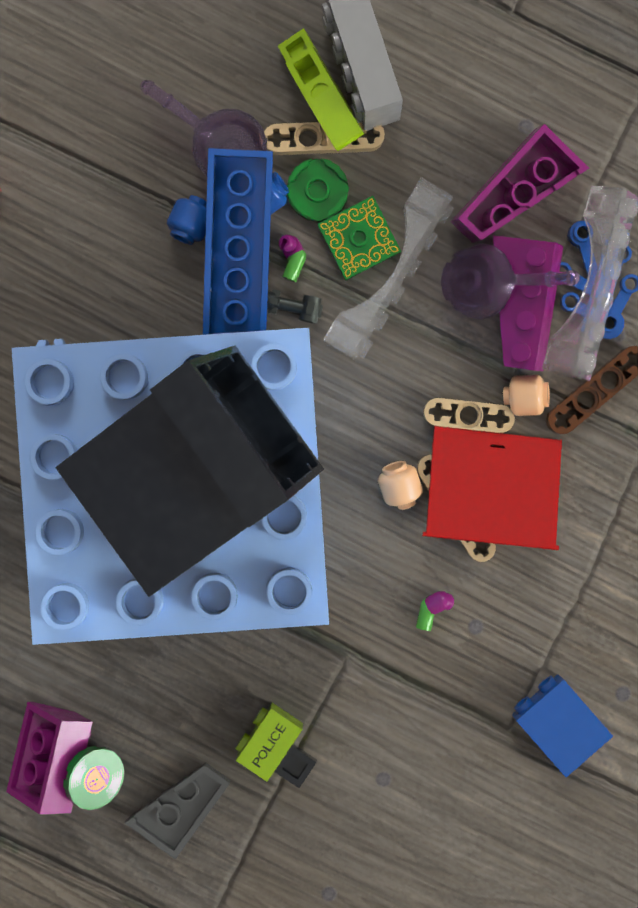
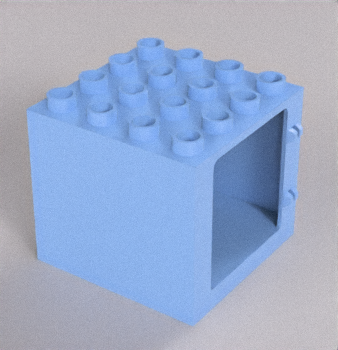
[12,328,329,645]

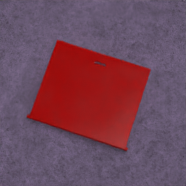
[422,426,562,550]

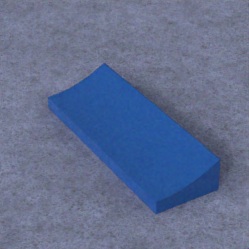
[203,148,273,335]

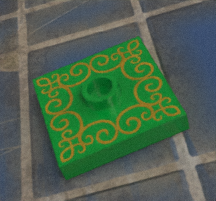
[317,196,401,281]

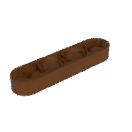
[546,346,638,434]

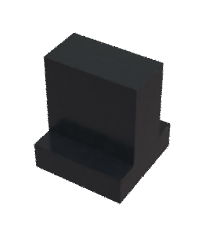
[55,345,324,597]

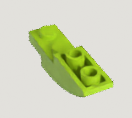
[278,28,364,152]

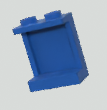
[512,674,613,777]

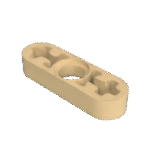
[423,398,515,433]

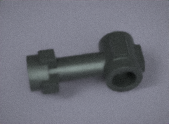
[267,290,323,324]

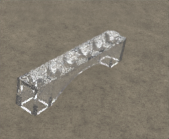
[323,177,454,362]
[542,186,638,381]

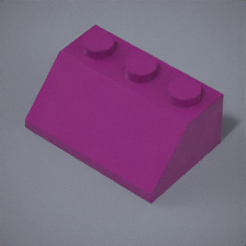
[6,702,93,814]

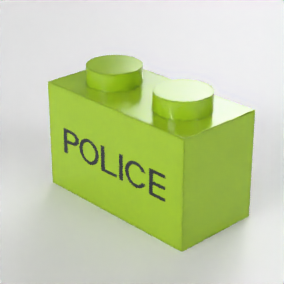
[235,703,303,782]

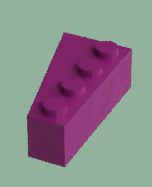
[450,124,589,243]
[493,235,563,371]

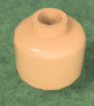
[503,375,550,416]
[378,461,423,510]

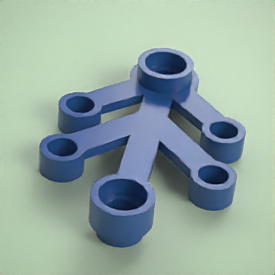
[558,221,638,339]

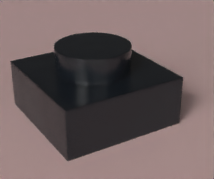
[274,744,317,788]

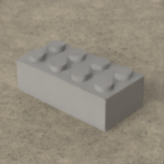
[321,0,403,131]

